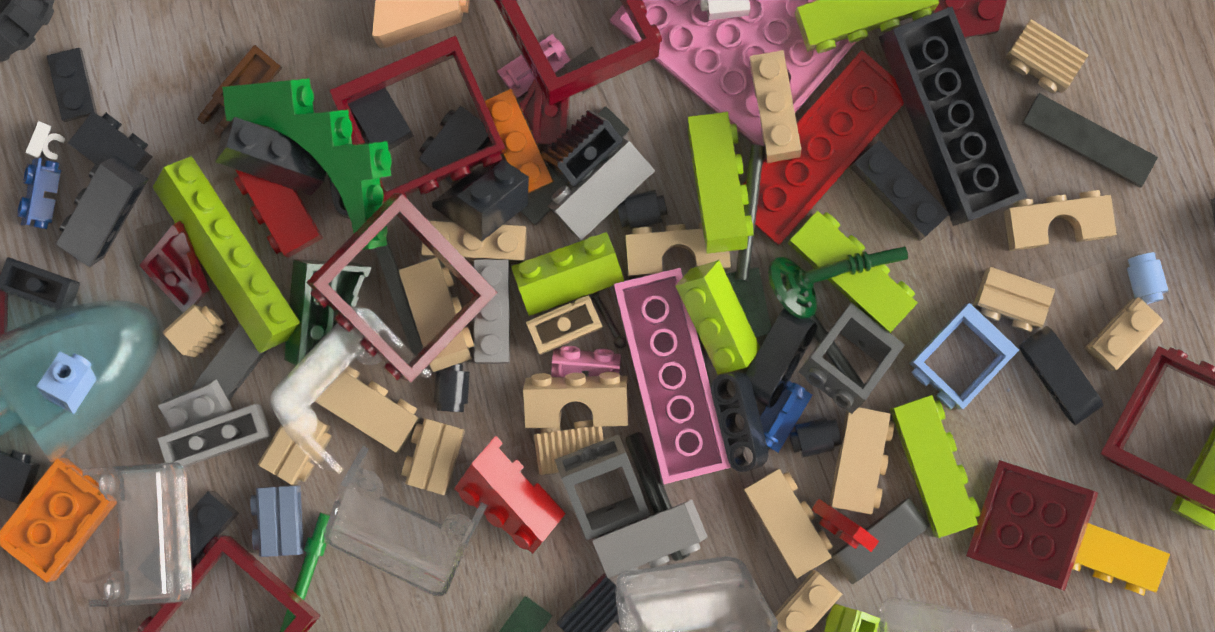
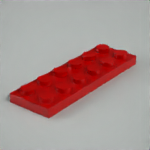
[743,50,904,246]

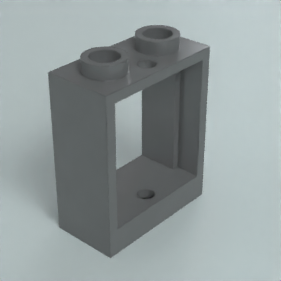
[798,303,905,414]
[555,434,650,540]

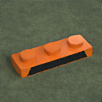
[485,89,555,194]

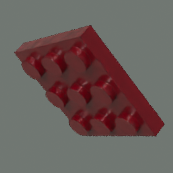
[966,460,1098,591]

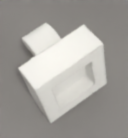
[25,121,65,160]

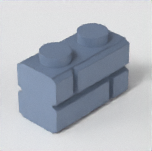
[250,485,304,557]

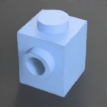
[36,351,97,414]

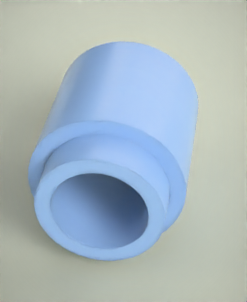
[1127,252,1168,304]

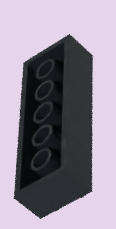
[878,7,1027,226]

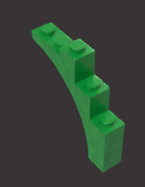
[222,78,392,250]

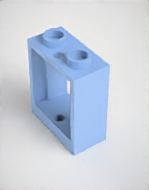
[909,303,1019,410]

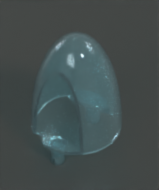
[0,300,160,463]

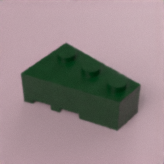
[284,259,372,367]

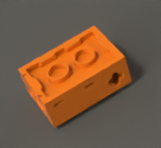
[0,458,120,583]

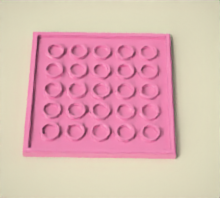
[610,0,856,146]

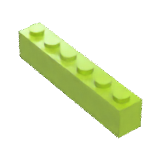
[152,156,300,353]

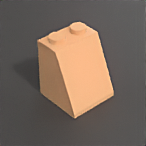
[372,0,470,48]

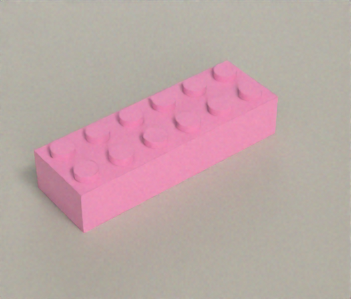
[614,268,731,484]

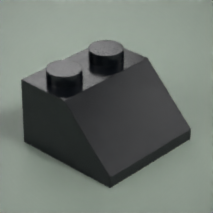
[432,160,529,241]

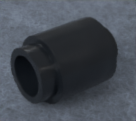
[617,190,668,229]
[434,364,470,412]
[789,417,842,458]

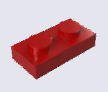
[811,499,879,552]

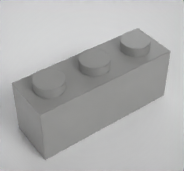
[547,137,655,240]
[474,259,510,364]
[157,404,272,471]
[592,499,708,580]

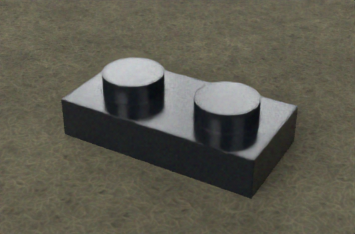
[47,48,97,122]

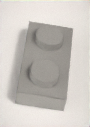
[158,379,233,433]

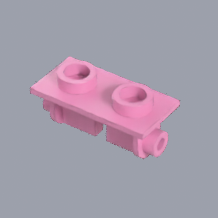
[497,34,572,98]
[551,346,621,377]

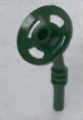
[768,246,908,319]

